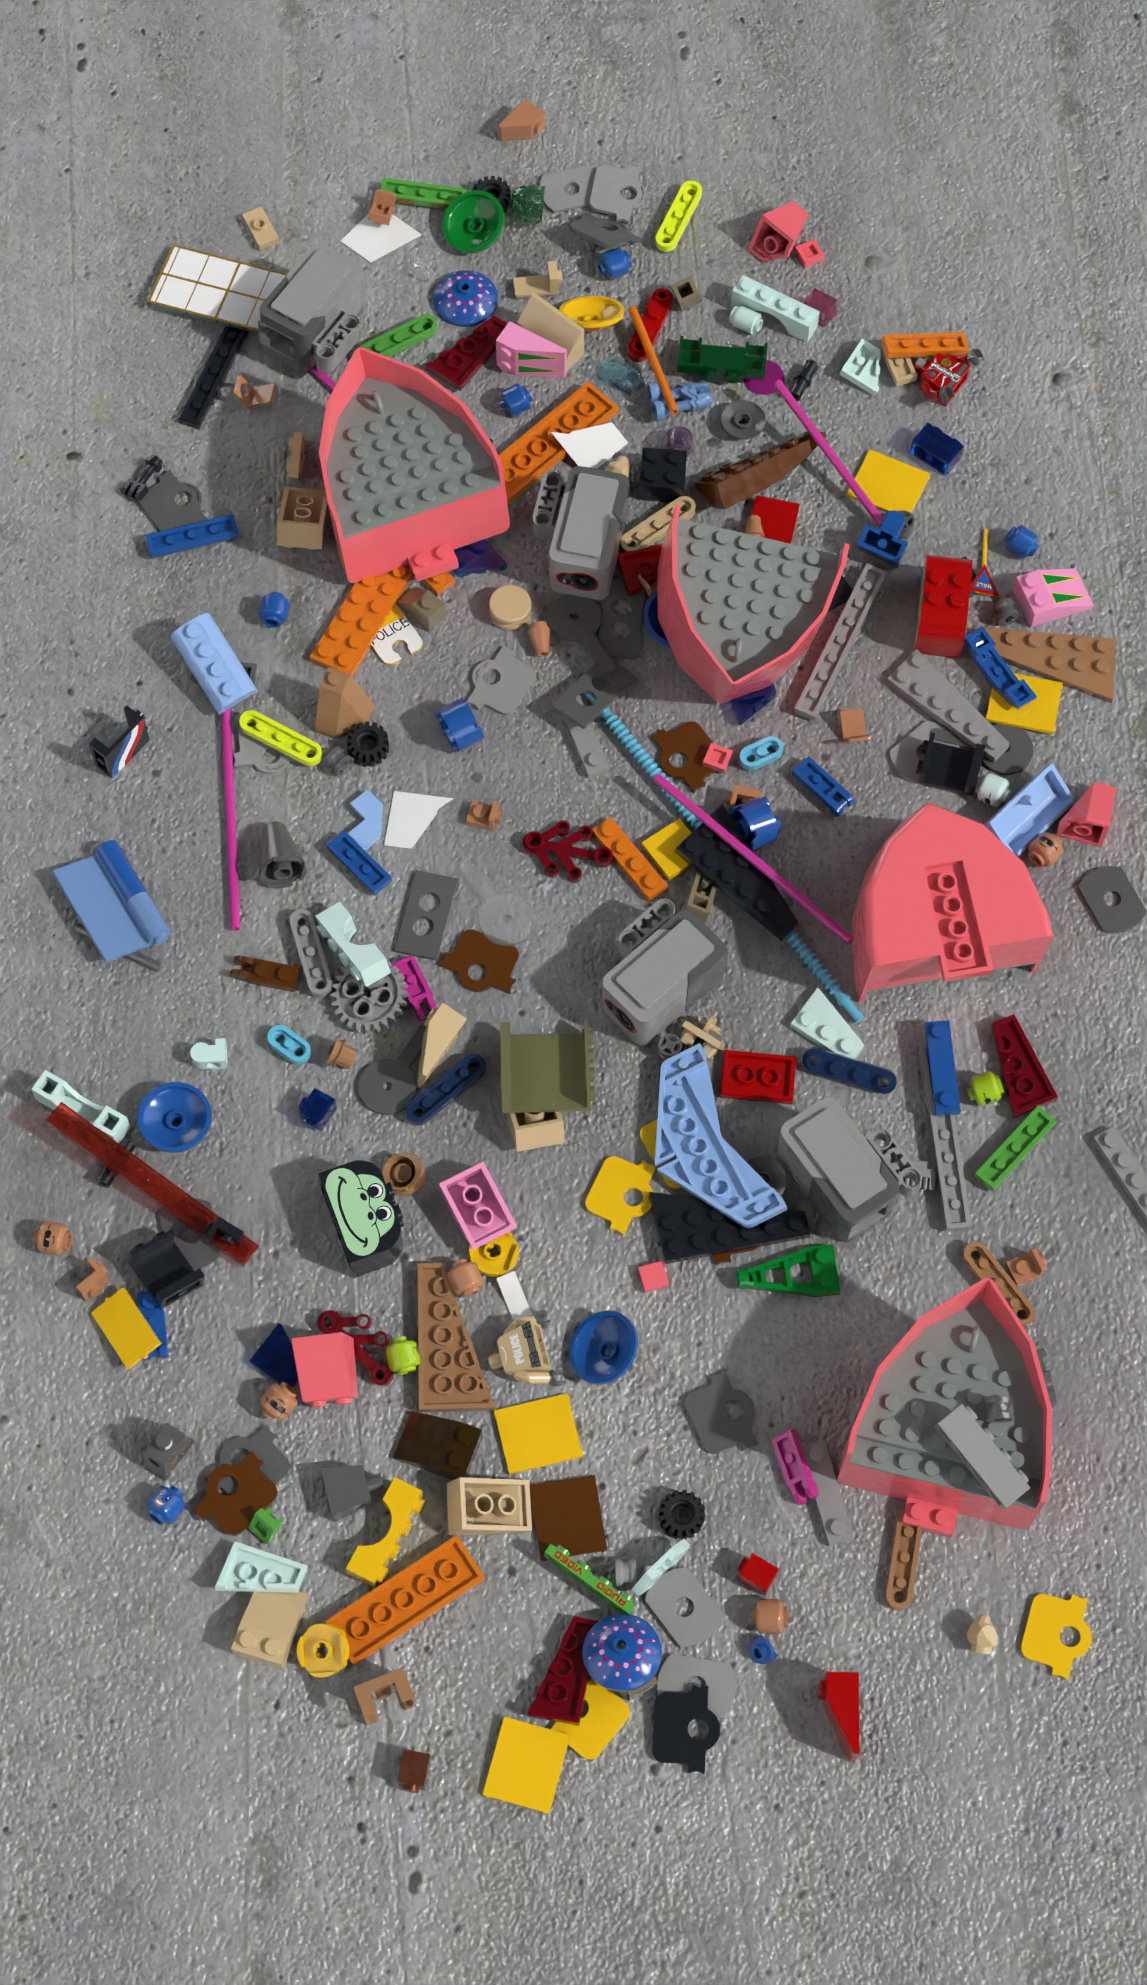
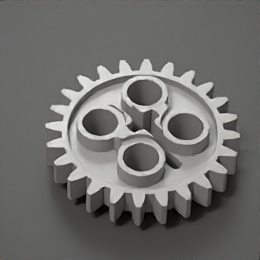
[330,960,409,1034]

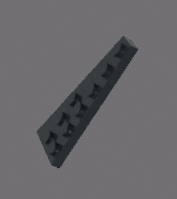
[675,804,798,941]
[649,1192,811,1264]

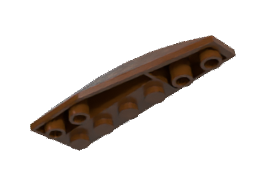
[694,431,826,509]

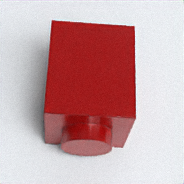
[736,1553,779,1596]

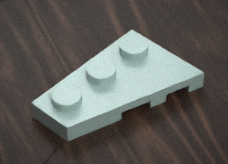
[790,988,864,1059]
[215,1541,308,1593]

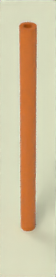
[628,306,679,415]

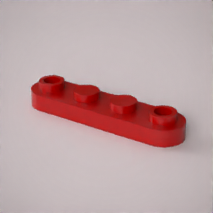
[628,288,673,362]

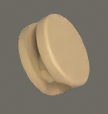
[489,585,531,630]

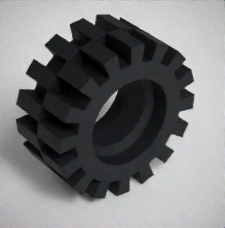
[472,176,511,213]
[346,721,389,767]
[658,1489,705,1540]

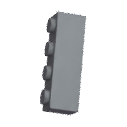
[934,1404,1030,1510]

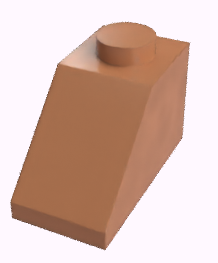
[498,99,545,141]

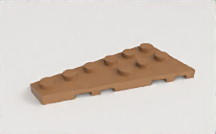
[978,627,1115,704]
[417,1263,496,1412]

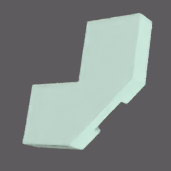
[632,1539,690,1595]

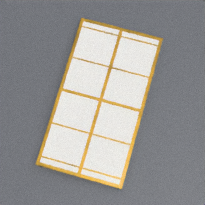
[147,244,287,334]

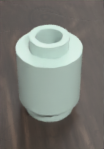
[729,306,763,334]

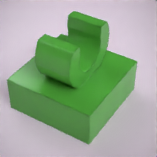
[248,1508,283,1544]

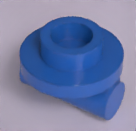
[749,1635,778,1665]

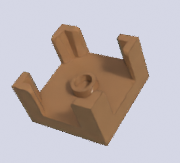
[353,1667,416,1726]

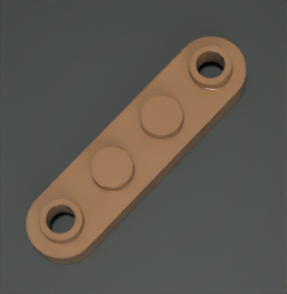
[963,1241,1035,1327]
[886,1508,923,1611]

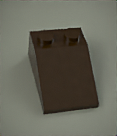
[393,1411,483,1480]

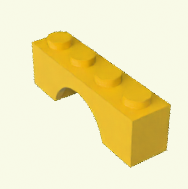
[346,1477,425,1588]

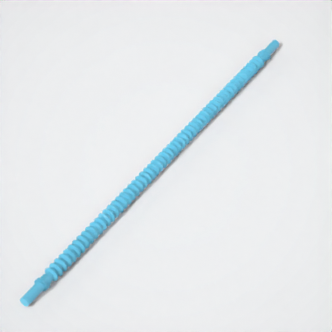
[585,693,864,1023]

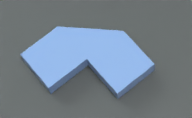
[348,789,384,851]

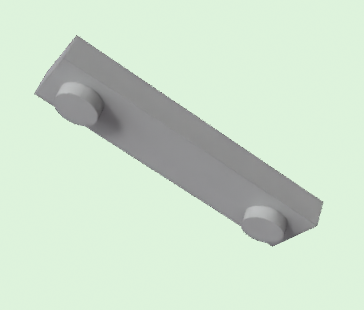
[556,694,610,779]
[802,1440,854,1547]

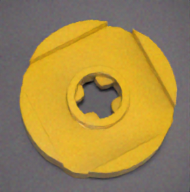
[469,1232,519,1277]
[297,1623,349,1678]

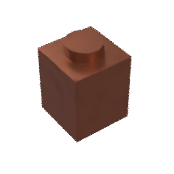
[398,1749,431,1793]

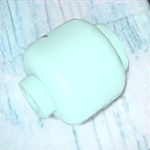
[975,773,1012,807]

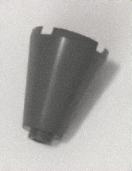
[259,821,307,888]

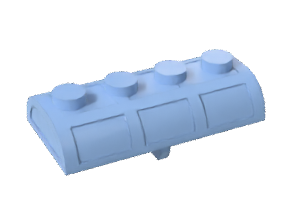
[170,613,258,715]
[984,763,1075,856]

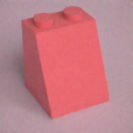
[292,1332,358,1408]

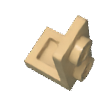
[513,261,563,298]

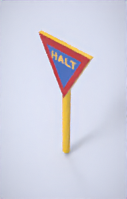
[970,529,999,598]

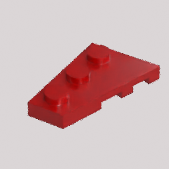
[617,544,663,596]

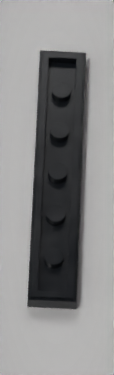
[178,323,250,430]

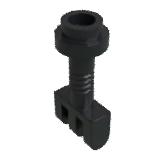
[121,455,163,501]

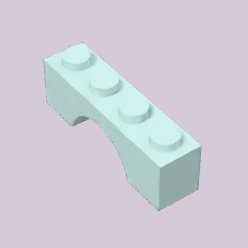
[731,275,820,342]
[316,902,391,987]
[31,1070,131,1147]

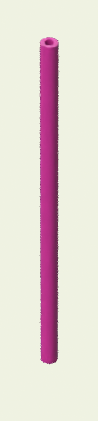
[773,379,883,526]

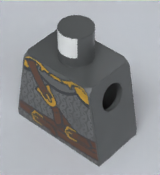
[144,1423,195,1481]

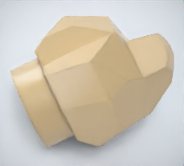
[605,456,631,479]
[967,1614,998,1654]

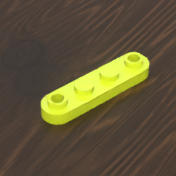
[655,181,702,252]
[239,710,323,766]

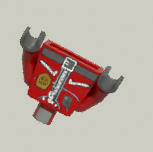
[914,348,983,407]

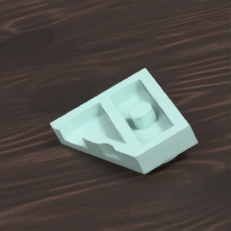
[839,338,881,396]

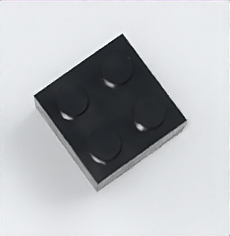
[639,447,687,503]

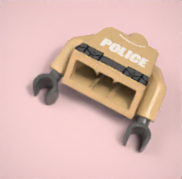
[488,1310,565,1387]

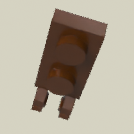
[230,955,301,992]

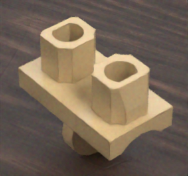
[680,1016,725,1059]

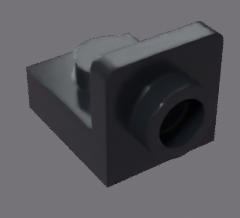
[204,1217,244,1247]

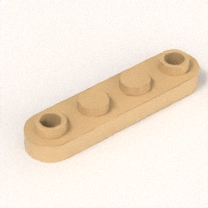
[620,496,696,553]

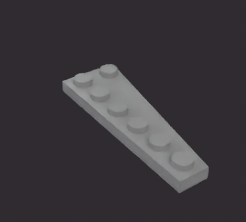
[887,650,1010,763]

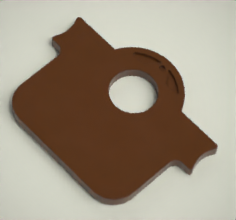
[652,722,717,793]
[439,930,519,994]
[192,1451,278,1536]

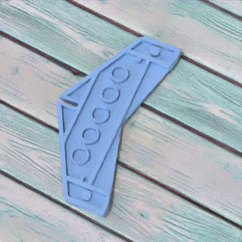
[655,1043,788,1228]

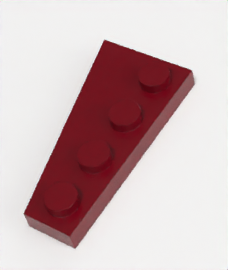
[425,316,508,391]
[991,1014,1058,1118]
[527,1616,599,1726]

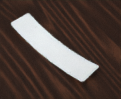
[497,1271,532,1320]

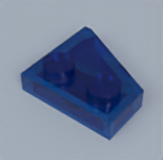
[452,539,507,577]
[730,683,777,725]
[249,1323,299,1388]

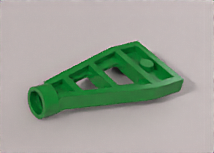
[736,1244,841,1297]

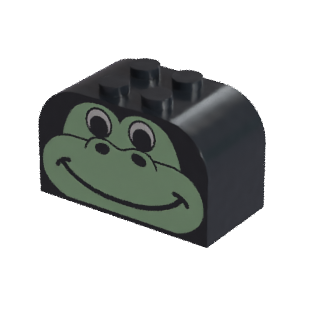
[318,1160,404,1278]

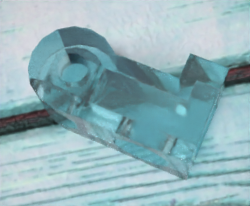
[597,353,642,394]

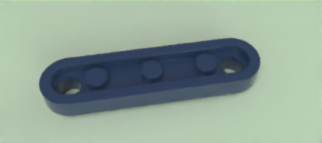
[802,1047,897,1094]
[406,1054,486,1125]

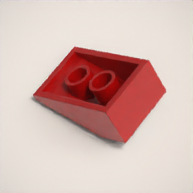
[818,1671,860,1762]

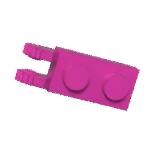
[391,955,437,1022]
[772,1429,819,1505]

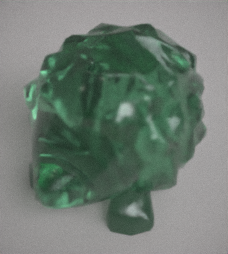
[509,184,545,226]

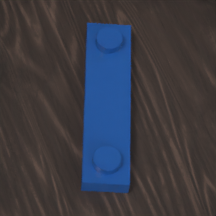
[145,514,239,559]
[924,1020,961,1116]

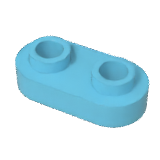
[739,736,783,771]
[267,1025,311,1065]

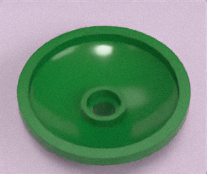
[442,190,505,253]

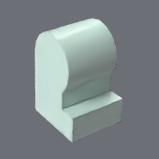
[190,1038,227,1069]

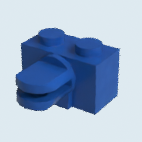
[857,510,908,568]

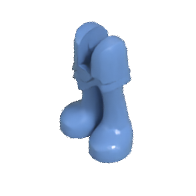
[646,382,713,422]

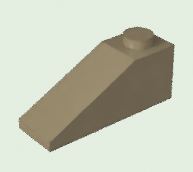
[683,871,717,924]

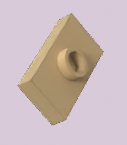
[242,206,280,250]

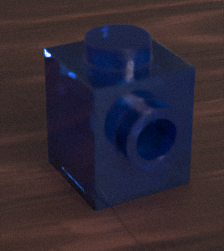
[298,1088,337,1131]

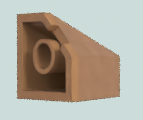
[315,667,375,739]

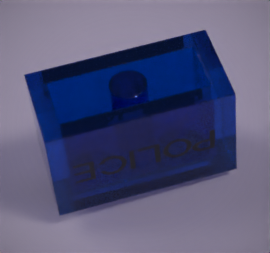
[910,423,964,476]

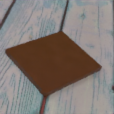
[530,1475,607,1561]

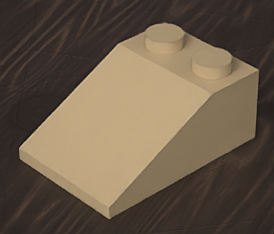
[277,486,328,550]
[416,1003,467,1088]
[500,1082,565,1152]
[447,1477,532,1535]
[231,1591,309,1670]

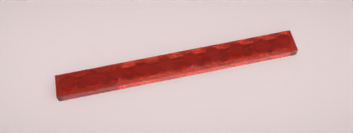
[46,1102,259,1268]

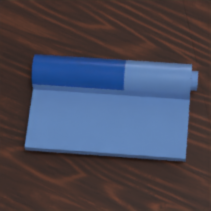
[52,840,171,963]

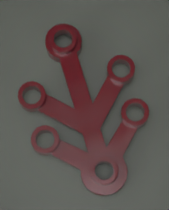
[523,820,613,883]
[317,1310,393,1386]

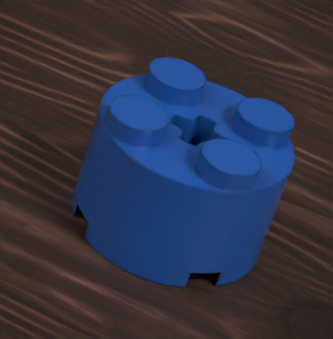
[434,697,484,753]
[730,797,781,850]

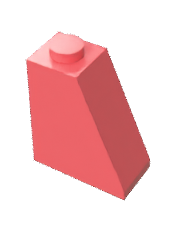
[748,201,809,262]
[1056,782,1117,847]

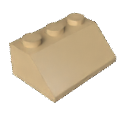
[517,292,584,371]

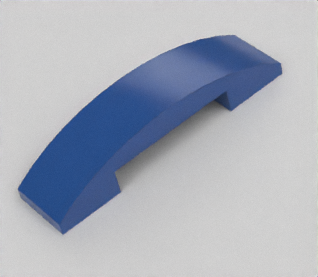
[964,626,1037,709]

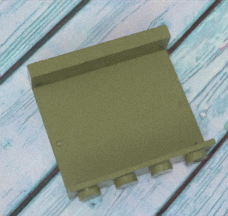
[500,1020,596,1113]

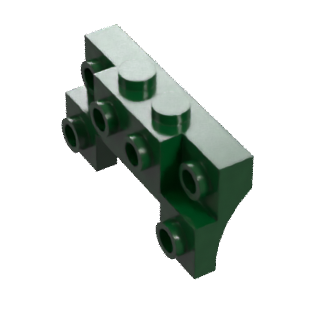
[677,336,768,383]

